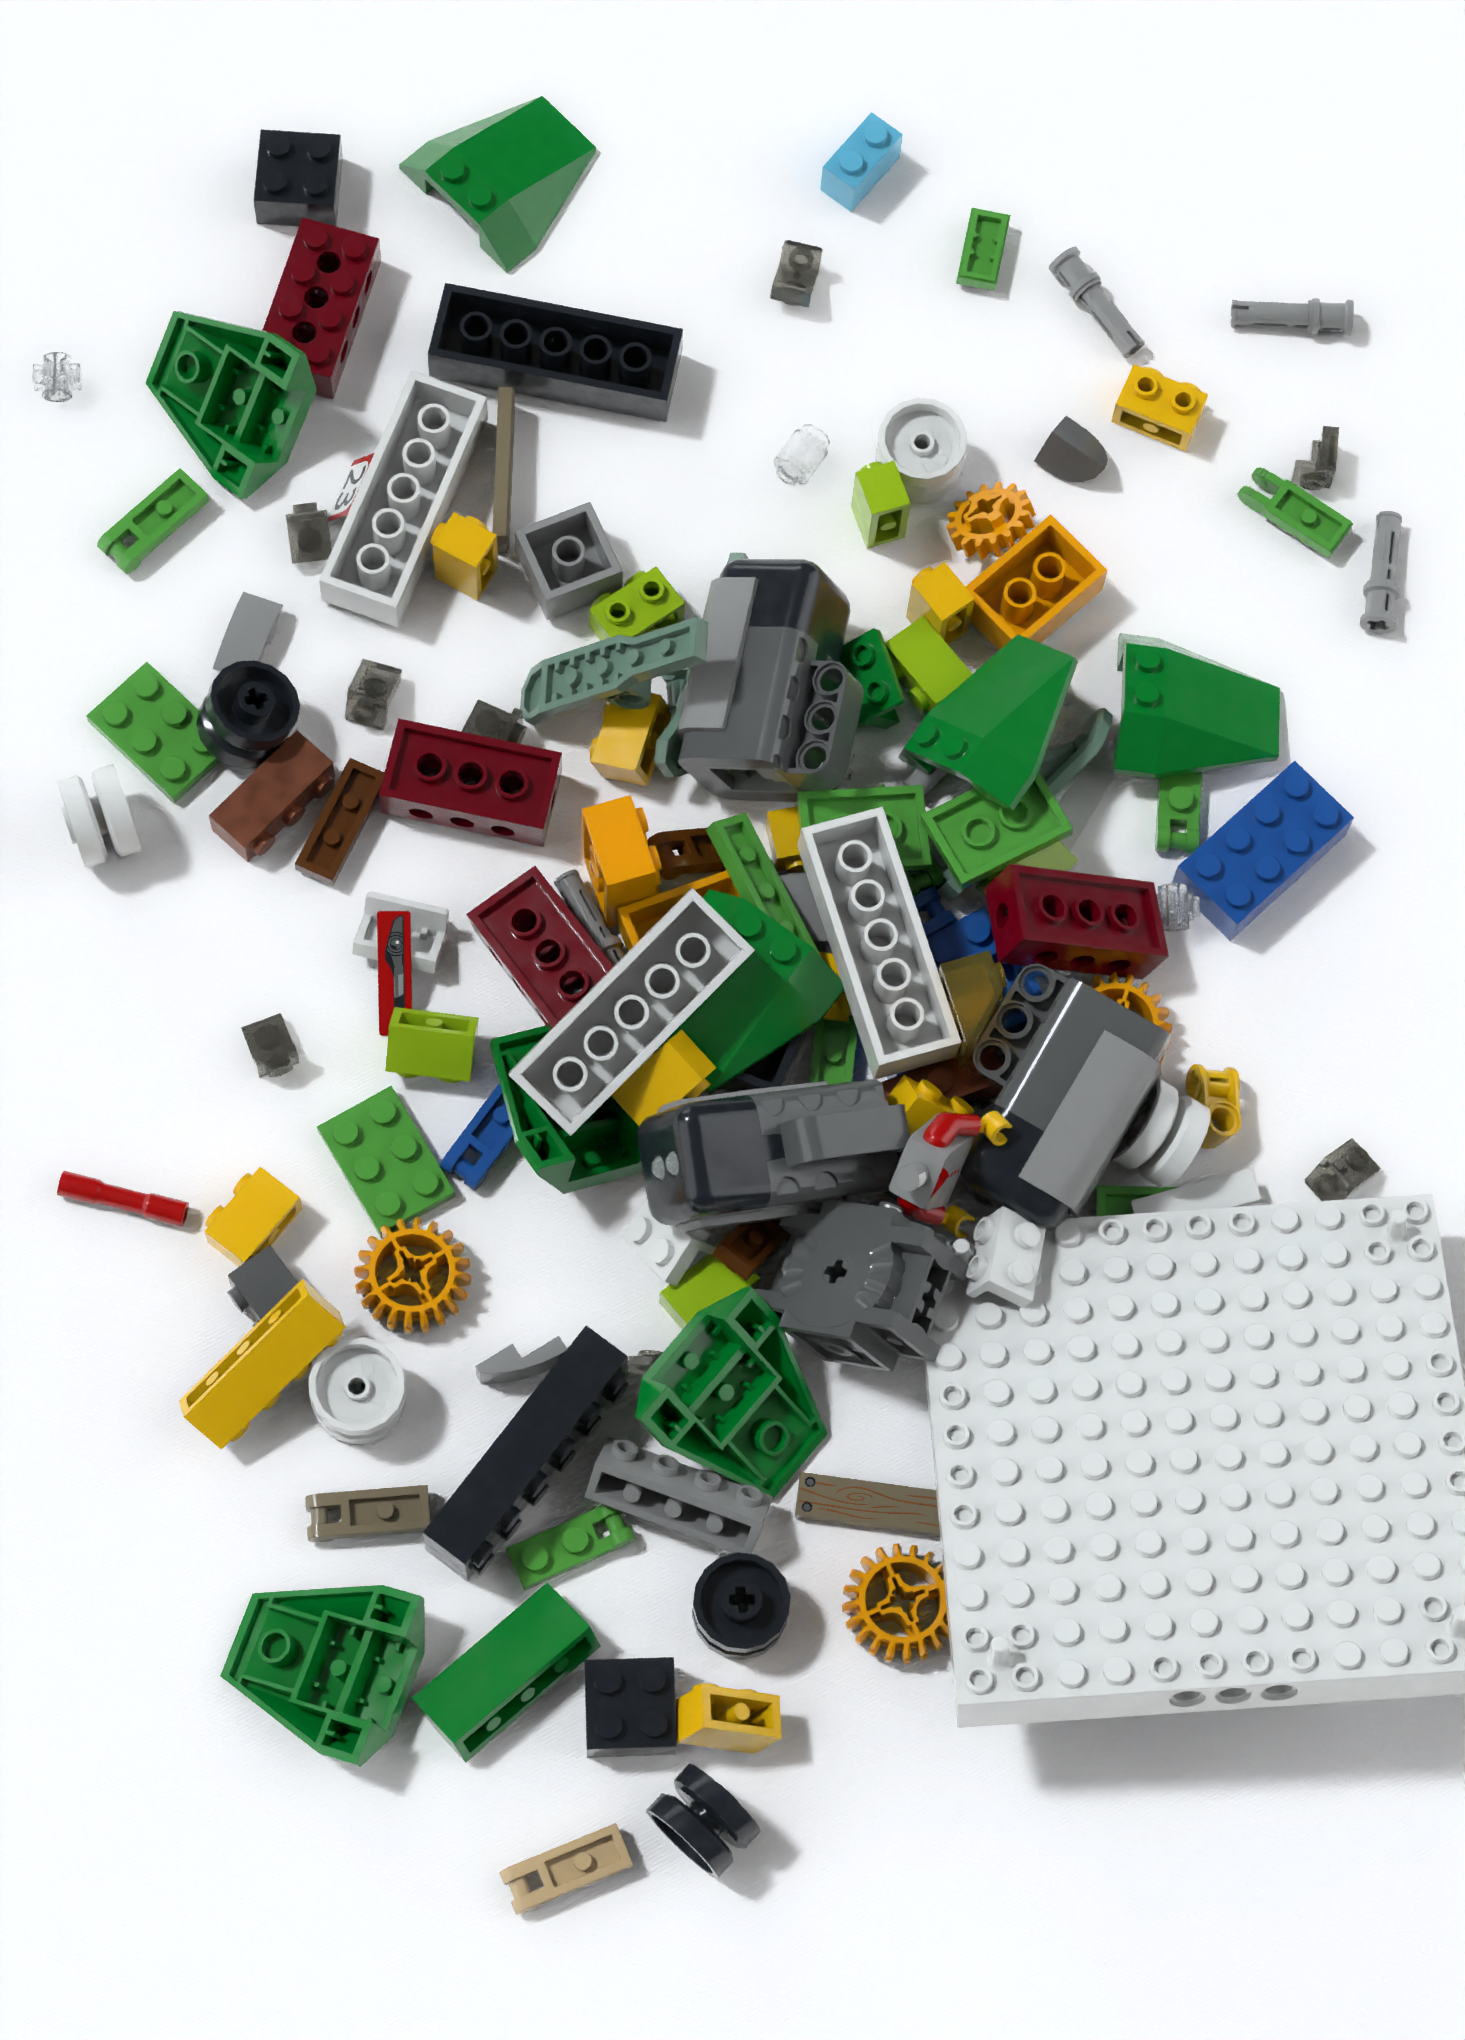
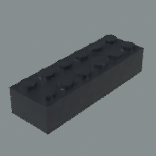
[428,283,683,422]
[423,1325,630,1582]

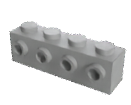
[584,1436,773,1554]

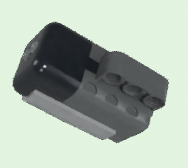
[677,559,864,802]
[959,964,1170,1231]
[637,1079,910,1232]

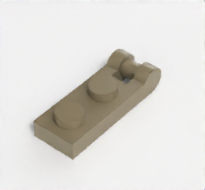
[305,1485,431,1542]

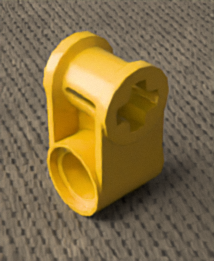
[1185,1064,1242,1150]

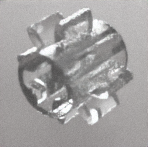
[32,352,82,402]
[1157,883,1200,931]

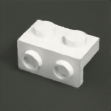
[352,891,449,973]
[621,1197,717,1286]
[966,1206,1046,1307]

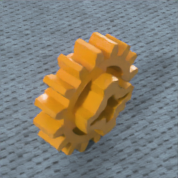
[946,481,1036,560]

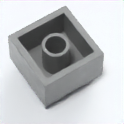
[514,502,623,620]

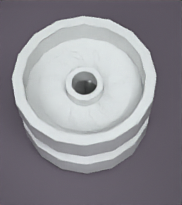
[875,398,967,503]
[57,763,142,868]
[1112,1078,1210,1188]
[309,1337,406,1444]

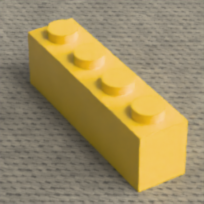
[179,1279,345,1450]

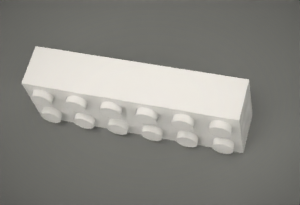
[319,371,488,627]
[797,806,962,1079]
[509,888,755,1136]

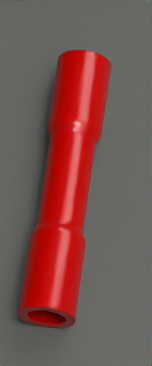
[57,1170,189,1227]

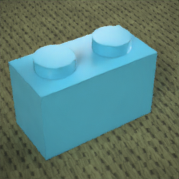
[820,112,903,212]

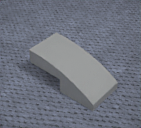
[212,591,283,672]
[475,1336,567,1384]

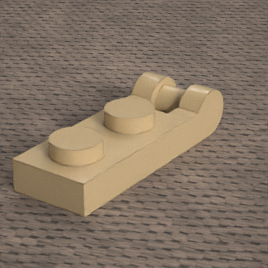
[499,1823,633,1915]

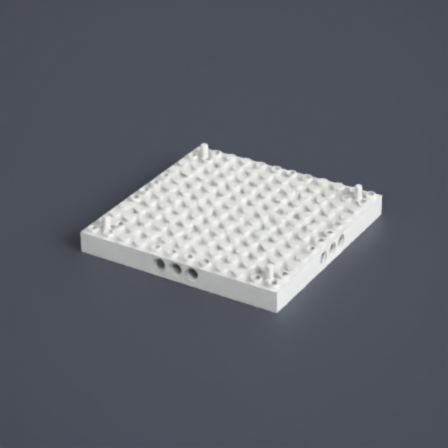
[924,1194,1465,1728]

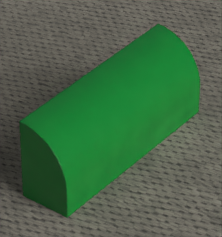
[412,1582,601,1763]

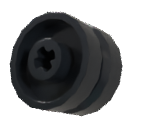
[196,660,300,769]
[692,1552,791,1660]
[646,1763,761,1879]

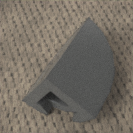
[1034,416,1108,482]

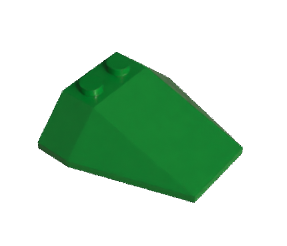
[399,96,596,273]
[145,311,317,499]
[1113,633,1280,779]
[898,634,1078,811]
[653,889,844,1094]
[490,1025,642,1194]
[635,1286,828,1499]
[220,1585,425,1767]

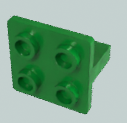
[830,628,905,729]

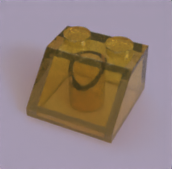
[938,950,1007,1069]

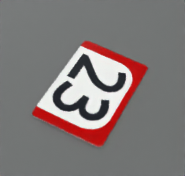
[326,452,375,523]

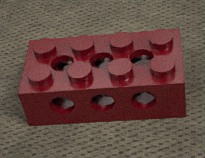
[262,217,381,400]
[379,718,562,847]
[985,864,1169,980]
[466,866,614,1030]

